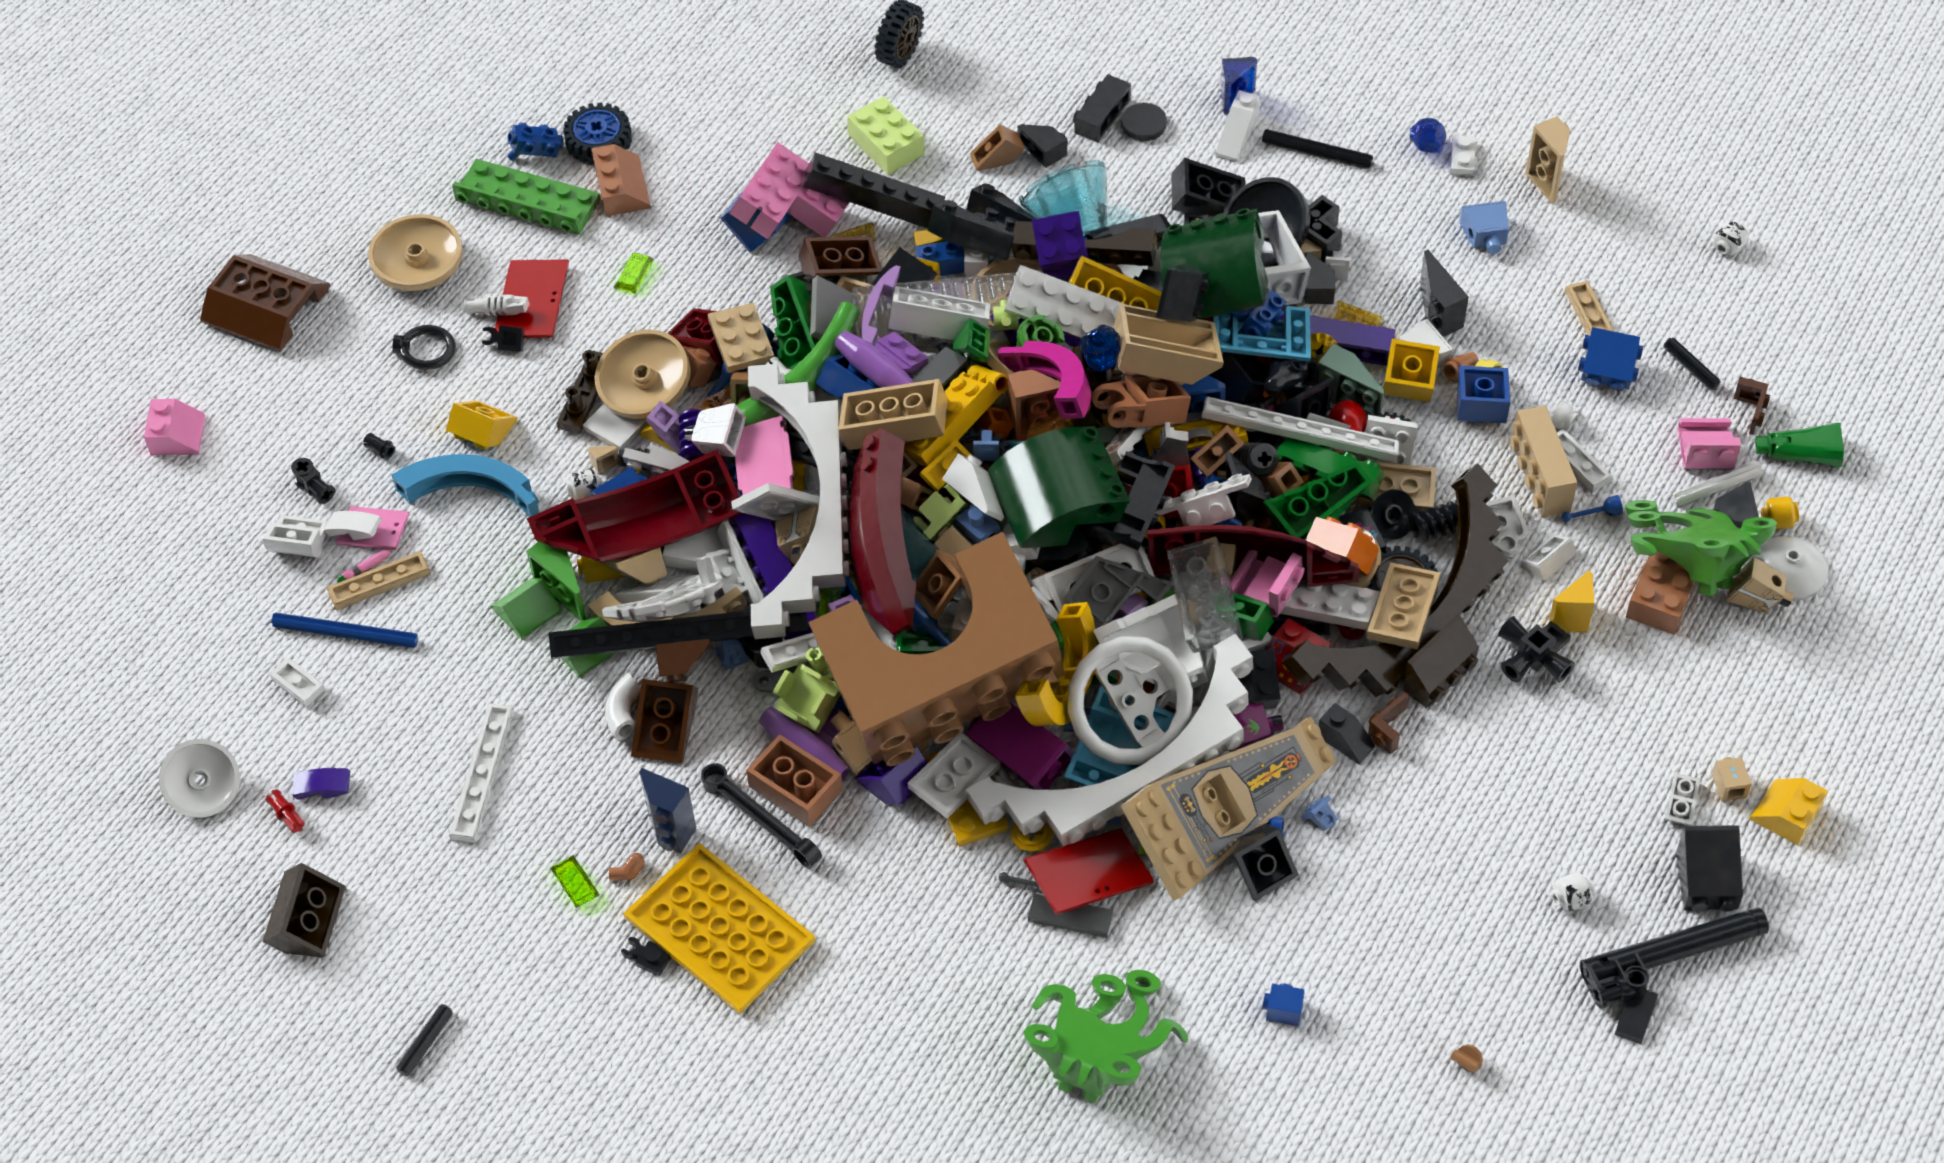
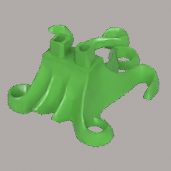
[1625,500,1777,596]
[1024,970,1188,1103]

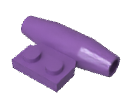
[835,331,929,388]
[759,707,850,782]

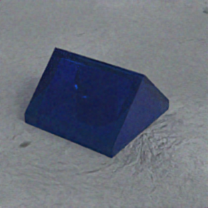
[1220,57,1257,116]

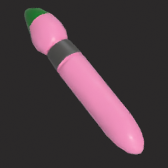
[337,550,391,583]

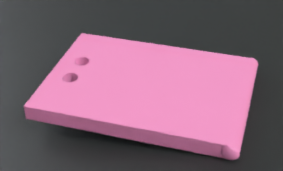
[335,506,410,550]

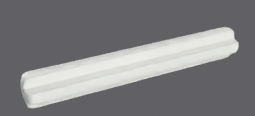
[1672,462,1763,506]

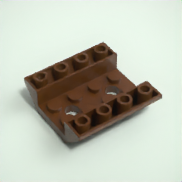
[200,254,331,352]

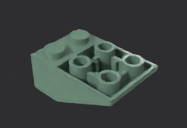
[1317,344,1385,415]

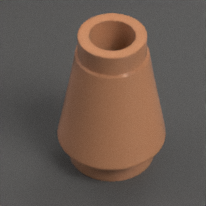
[1443,352,1479,381]

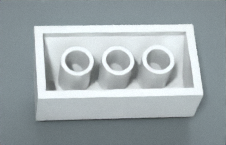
[888,286,990,343]

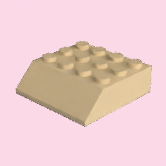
[1113,303,1224,385]

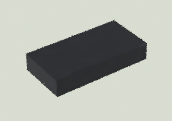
[1614,990,1659,1044]

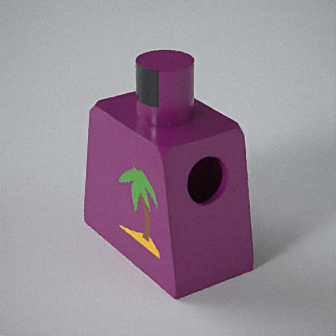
[1229,703,1284,752]

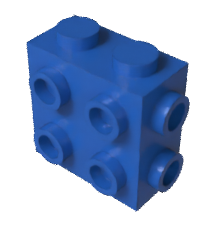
[1578,327,1643,391]

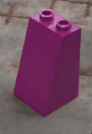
[966,702,1074,790]

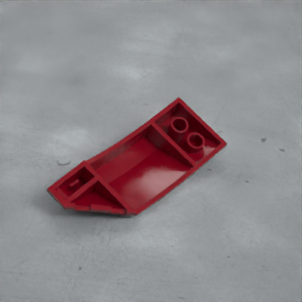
[849,428,917,636]
[527,449,743,562]
[1147,525,1359,587]

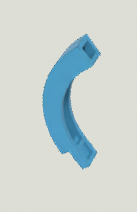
[391,454,539,517]

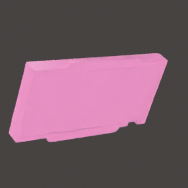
[735,415,794,495]

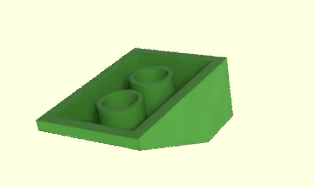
[526,542,586,621]

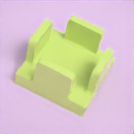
[913,484,972,542]
[773,663,841,733]

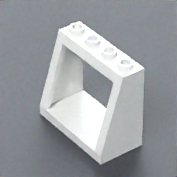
[1246,210,1311,310]

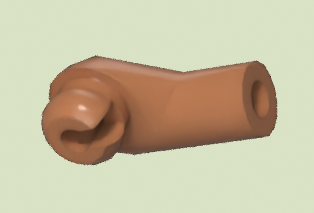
[609,853,645,881]

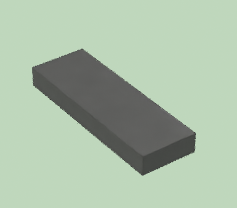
[1028,893,1113,938]

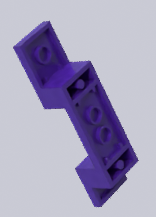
[1032,211,1095,352]

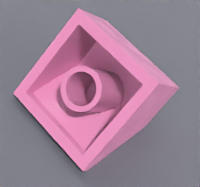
[144,399,206,455]

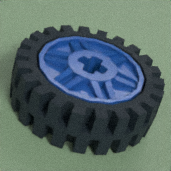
[563,102,632,165]

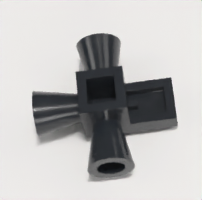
[1498,616,1575,683]

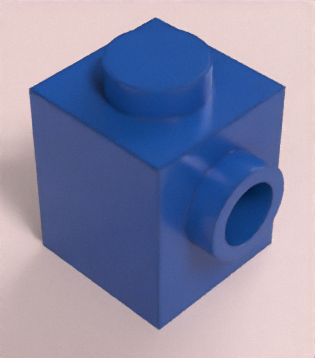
[1262,983,1305,1026]

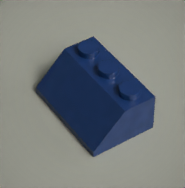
[639,768,696,854]

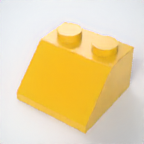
[1383,339,1440,402]
[445,400,518,450]
[1750,778,1828,845]

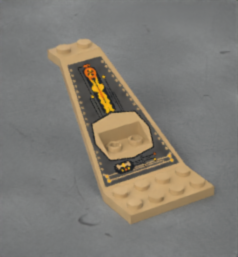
[1121,716,1336,901]

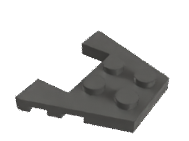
[1064,556,1172,645]

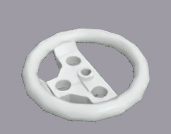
[1067,636,1193,765]

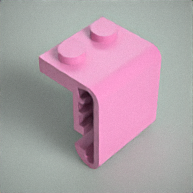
[1678,418,1741,469]
[1224,550,1305,618]

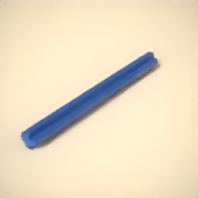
[271,612,418,648]

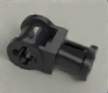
[291,458,336,504]

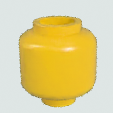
[1761,496,1799,530]

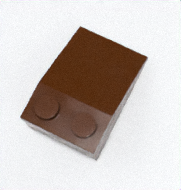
[631,679,699,763]

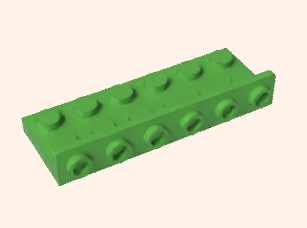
[452,159,601,235]

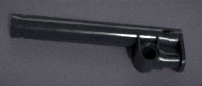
[1579,907,1769,1009]

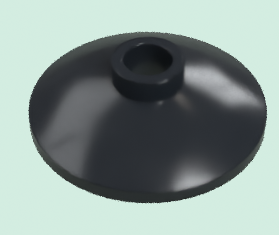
[1371,489,1416,539]

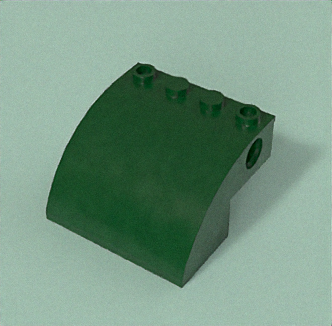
[1160,208,1269,319]
[988,426,1130,549]

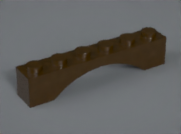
[1012,221,1158,266]

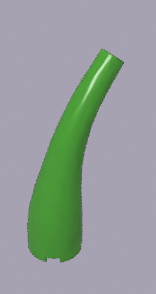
[725,302,861,464]

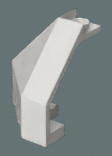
[1093,593,1208,692]

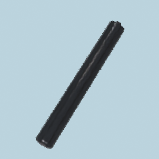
[1262,129,1373,168]

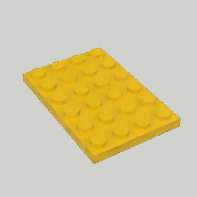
[623,843,816,1015]

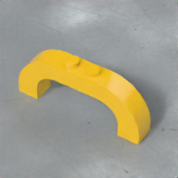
[1015,602,1097,727]

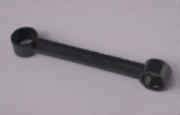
[701,763,822,869]

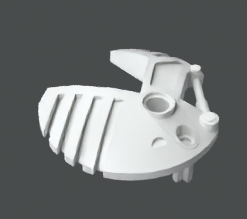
[602,556,723,622]

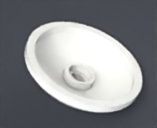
[1751,536,1828,601]
[159,739,240,818]

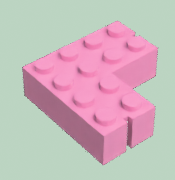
[729,142,850,239]

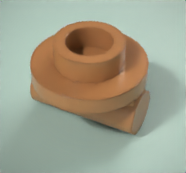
[1450,1044,1483,1073]

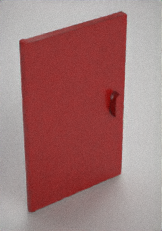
[495,259,569,338]
[1023,828,1154,915]

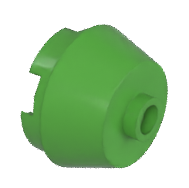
[1017,315,1064,347]

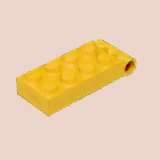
[904,365,1008,467]

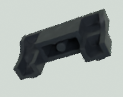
[1089,451,1175,550]

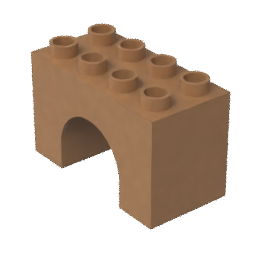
[809,532,1065,766]

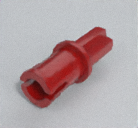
[265,789,305,833]

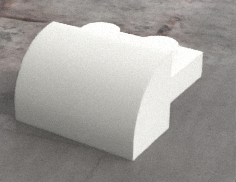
[263,515,328,558]

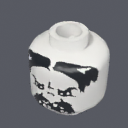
[1713,221,1749,256]
[566,469,603,500]
[1551,872,1595,912]

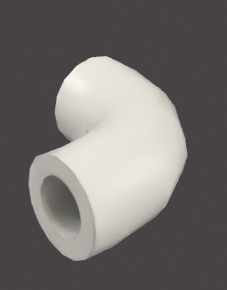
[605,672,641,741]

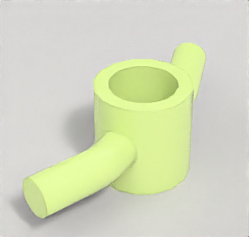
[993,299,1018,331]

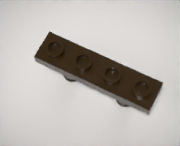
[556,350,603,434]

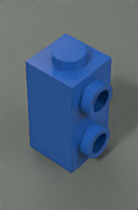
[914,242,965,276]

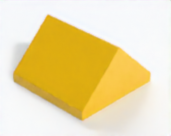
[1548,570,1594,632]

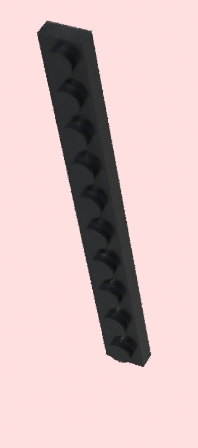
[548,610,808,659]

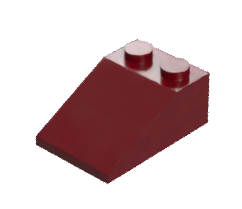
[668,308,724,366]

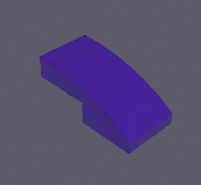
[292,768,351,800]

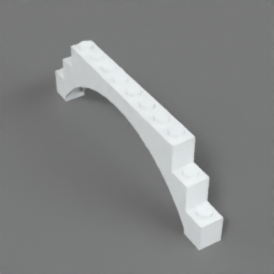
[748,364,850,639]
[966,634,1253,846]

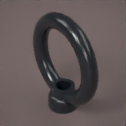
[392,325,456,370]

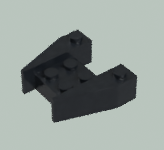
[927,184,1036,261]

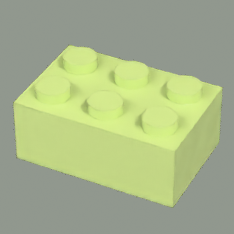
[847,96,925,175]

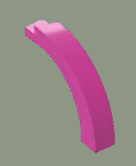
[997,341,1091,419]

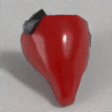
[1323,400,1371,432]

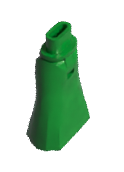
[1755,422,1844,468]

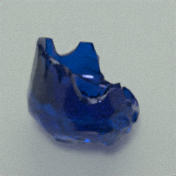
[1410,118,1446,153]
[1079,324,1121,371]

